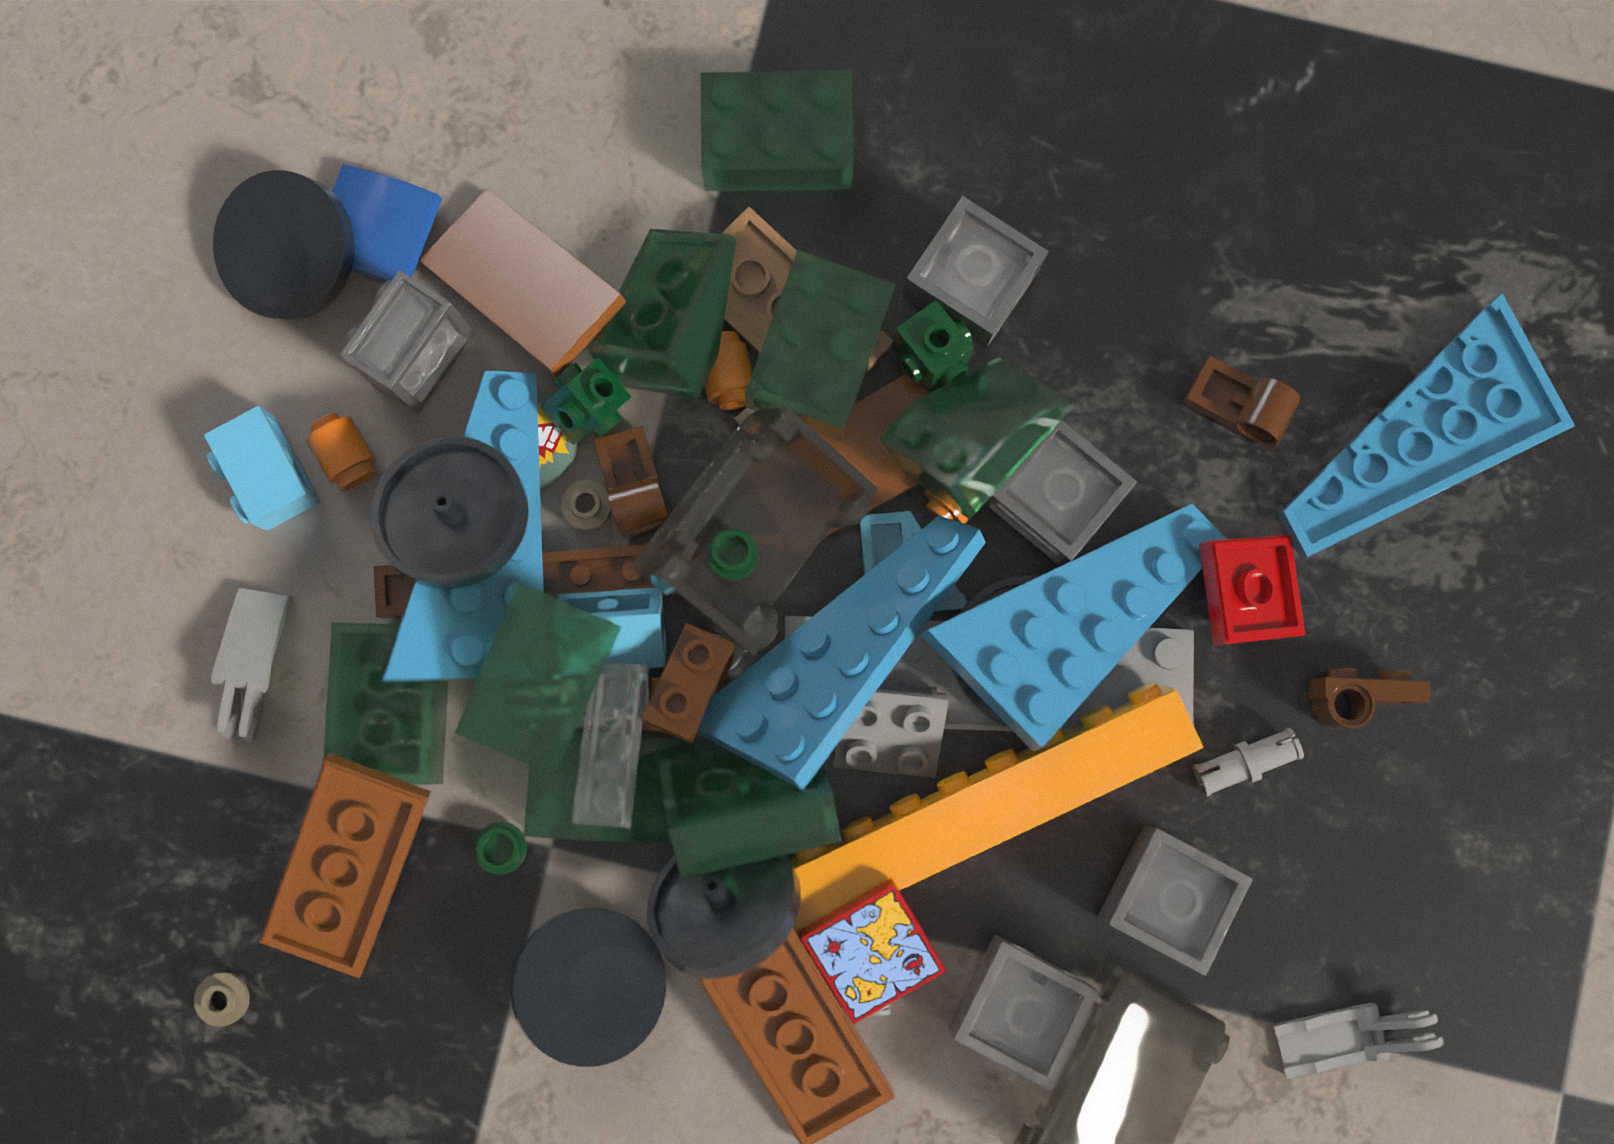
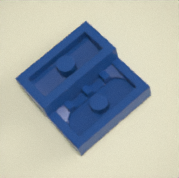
[332,164,442,283]

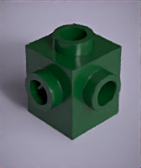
[891,300,974,393]
[539,357,632,445]

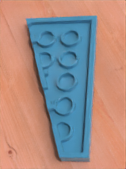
[1278,293,1575,559]
[381,370,546,682]
[921,504,1227,751]
[697,515,986,790]

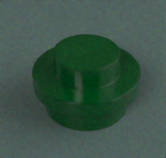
[706,529,759,581]
[474,822,527,875]

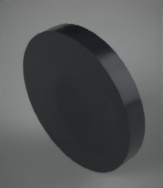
[213,170,355,320]
[370,436,529,589]
[646,829,801,979]
[510,908,666,1067]

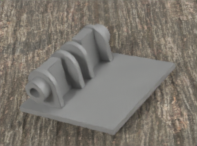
[834,681,949,778]

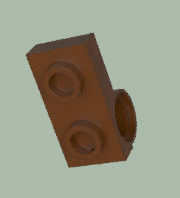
[1182,355,1300,450]
[594,426,672,539]
[641,623,735,744]
[1309,668,1430,729]

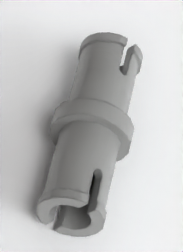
[1193,727,1304,797]

